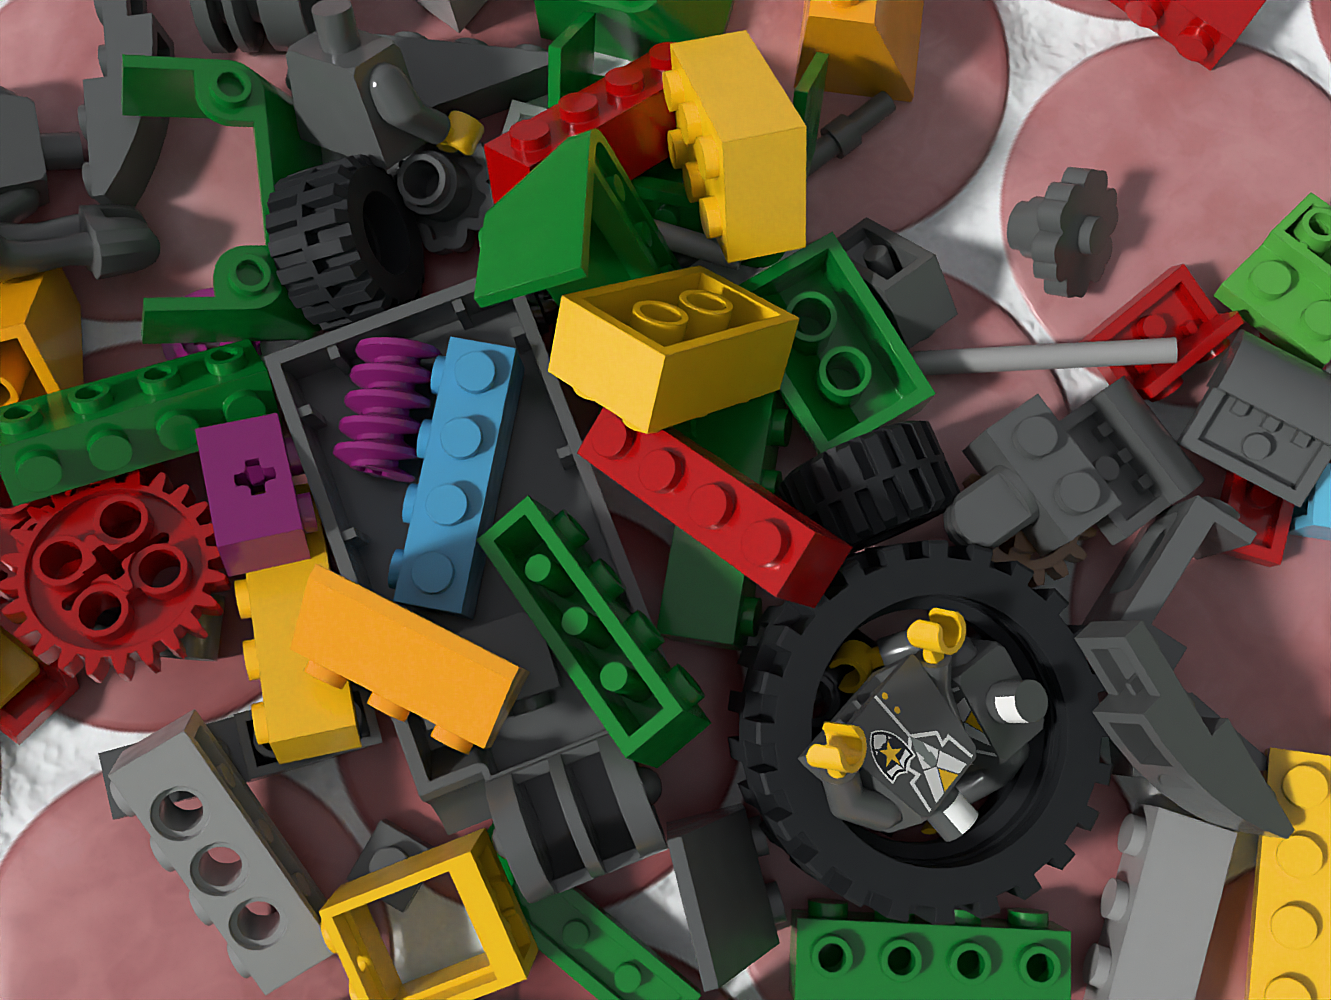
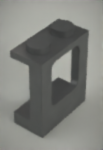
[1081,495,1257,670]

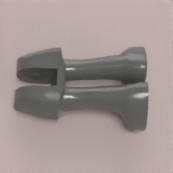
[0,204,160,283]

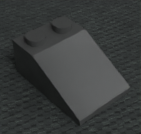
[666,803,787,992]

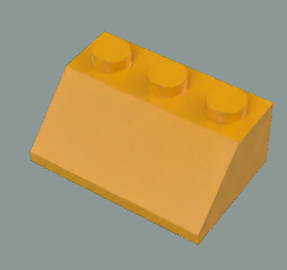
[290,564,530,755]

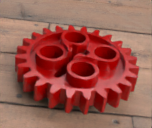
[0,469,232,683]

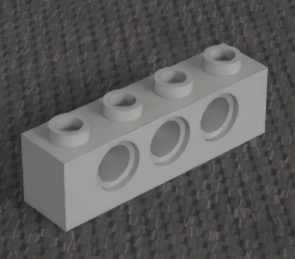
[108,709,334,996]

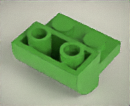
[1214,192,1331,369]

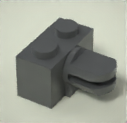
[943,394,1122,557]

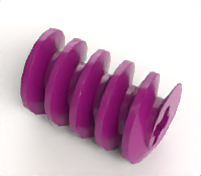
[333,337,442,482]

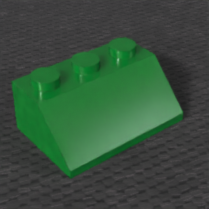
[739,231,936,455]

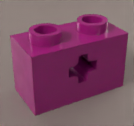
[195,413,319,577]

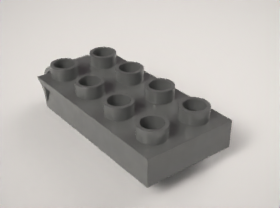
[263,277,669,904]

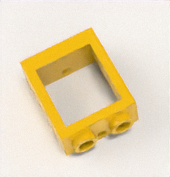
[318,828,539,1000]

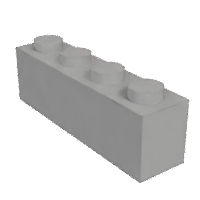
[1083,803,1237,1000]

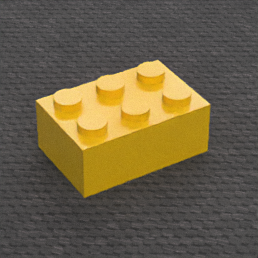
[662,30,806,263]
[548,265,800,434]

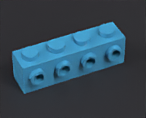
[388,336,525,619]

